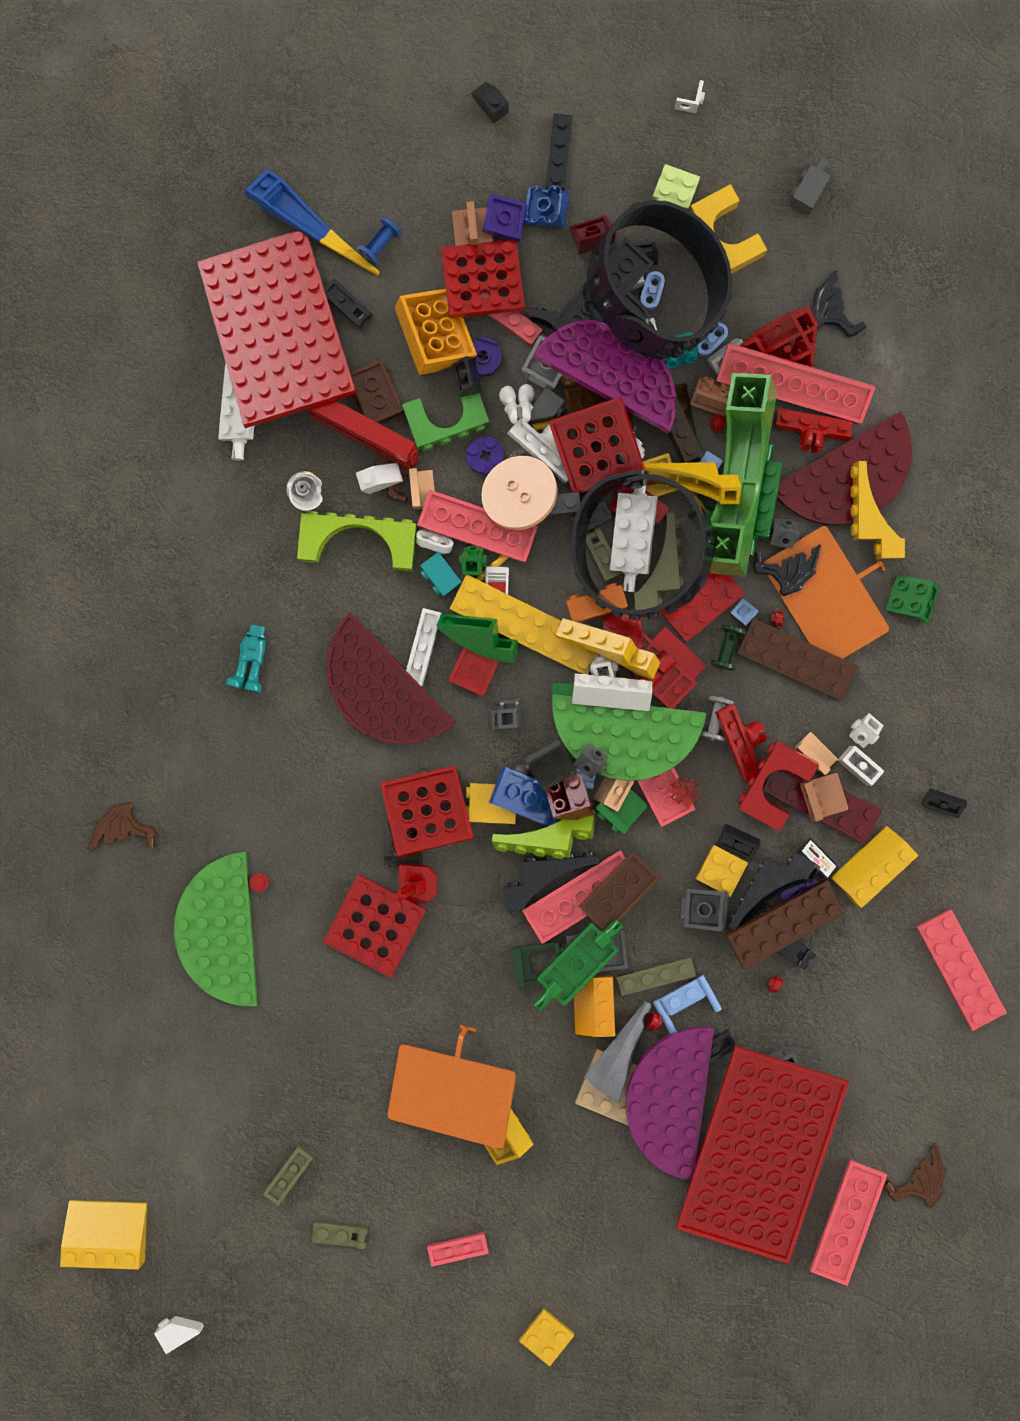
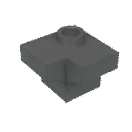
[491,700,522,730]

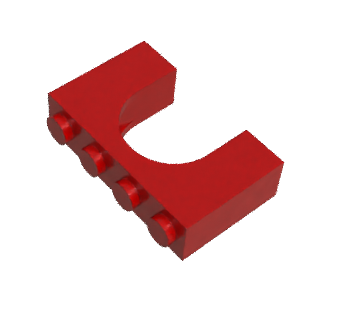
[737,740,819,831]

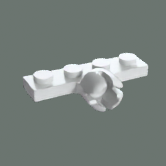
[507,418,568,483]

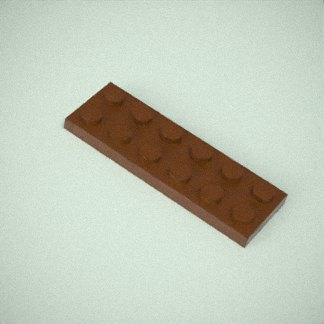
[737,618,859,701]
[726,879,844,970]

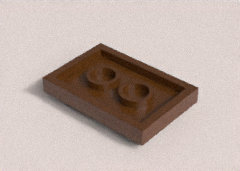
[350,359,404,423]

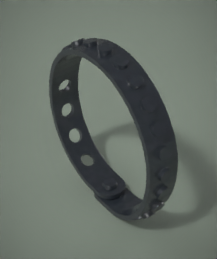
[571,470,714,620]

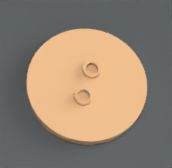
[482,456,558,530]

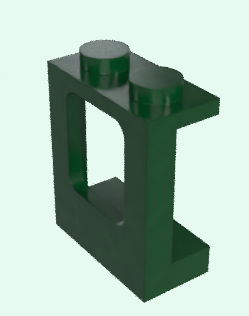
[512,941,563,988]

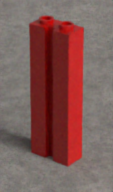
[306,400,419,470]

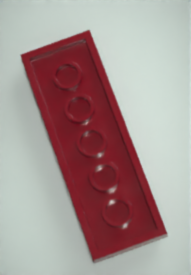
[763,770,882,844]

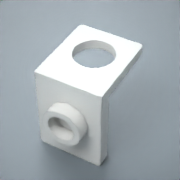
[674,80,705,113]

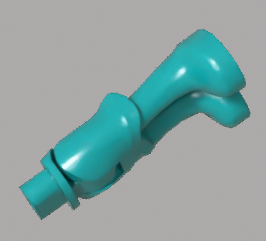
[225,624,266,693]

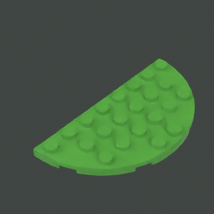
[552,694,706,781]
[174,851,258,1006]

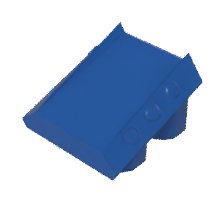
[523,186,570,228]

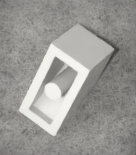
[356,463,403,494]
[154,1316,204,1354]

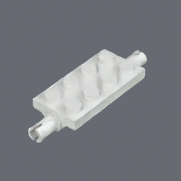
[218,364,254,461]
[610,486,658,592]

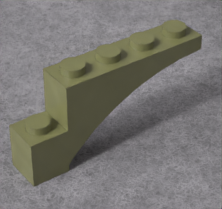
[633,513,683,610]

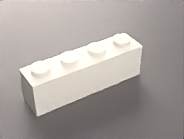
[572,674,652,711]

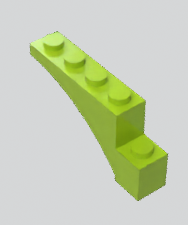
[492,810,596,859]

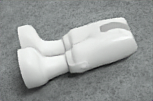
[499,384,535,424]

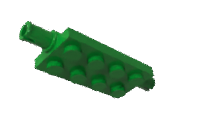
[749,444,783,557]
[533,919,624,1012]

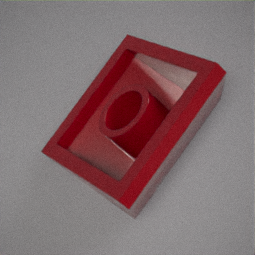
[570,215,616,255]

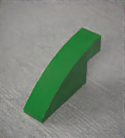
[436,614,518,663]

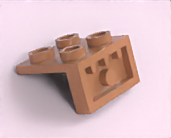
[800,773,848,821]

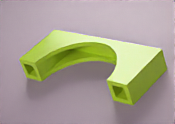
[297,511,417,572]

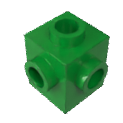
[459,546,487,575]

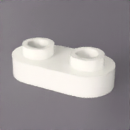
[415,529,453,554]

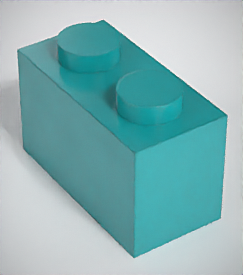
[420,552,462,598]

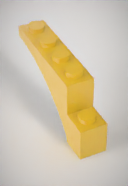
[851,461,905,559]
[644,462,741,504]
[555,618,660,680]

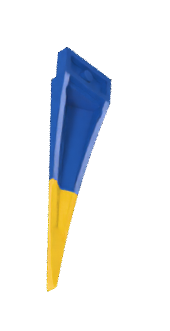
[245,169,380,276]

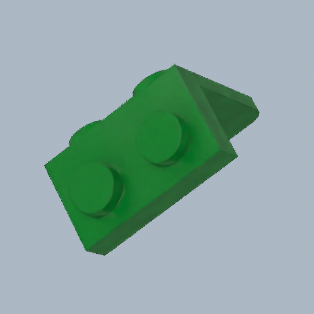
[595,789,647,834]

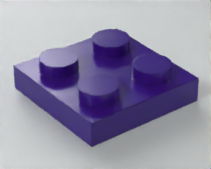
[482,193,526,242]

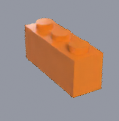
[566,583,628,623]

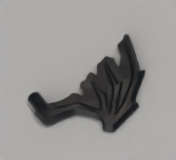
[810,271,866,337]
[753,544,821,596]

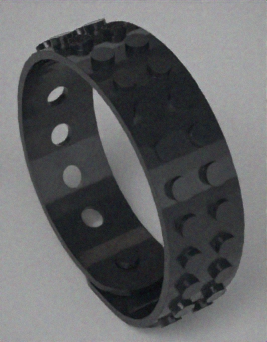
[587,200,732,360]

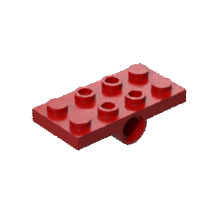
[624,631,697,709]

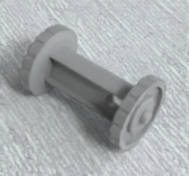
[700,696,734,742]

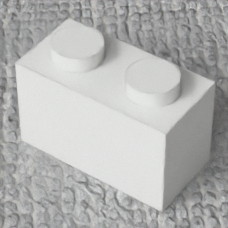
[837,746,884,786]

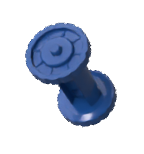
[357,217,402,265]

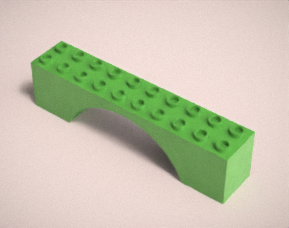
[709,373,777,577]

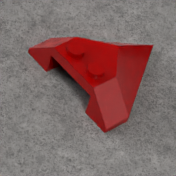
[740,306,818,367]

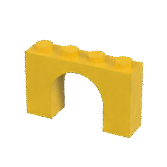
[689,184,767,274]

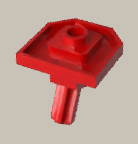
[395,863,438,903]

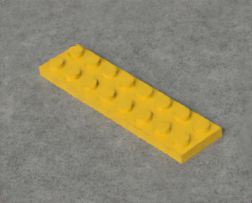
[450,575,598,675]

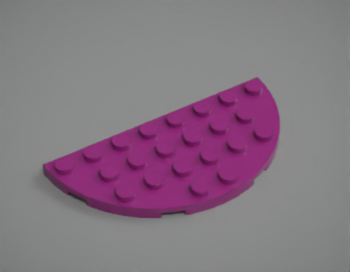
[532,320,676,434]
[625,1026,714,1180]

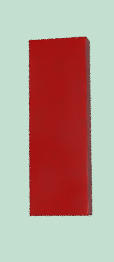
[652,627,706,679]

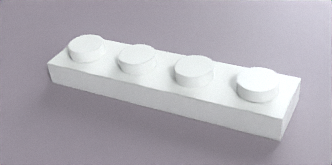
[406,608,442,687]

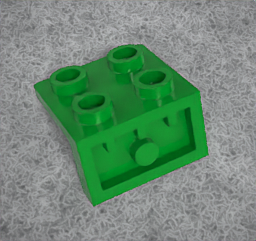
[886,575,939,624]

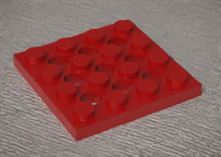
[441,240,525,319]
[548,396,646,493]
[380,765,474,858]
[323,874,427,978]

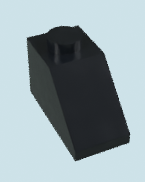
[471,82,509,124]

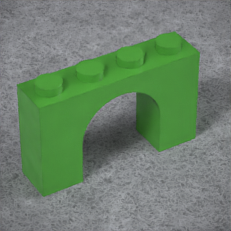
[402,385,490,452]

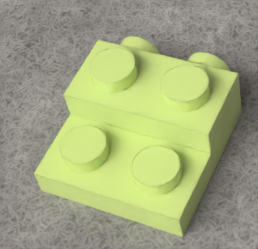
[652,164,700,210]

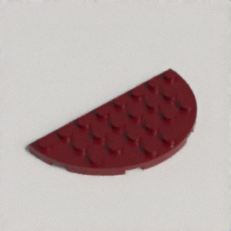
[777,411,912,526]
[327,612,456,744]

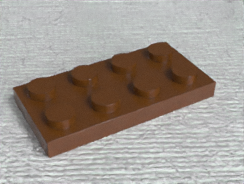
[579,851,661,931]

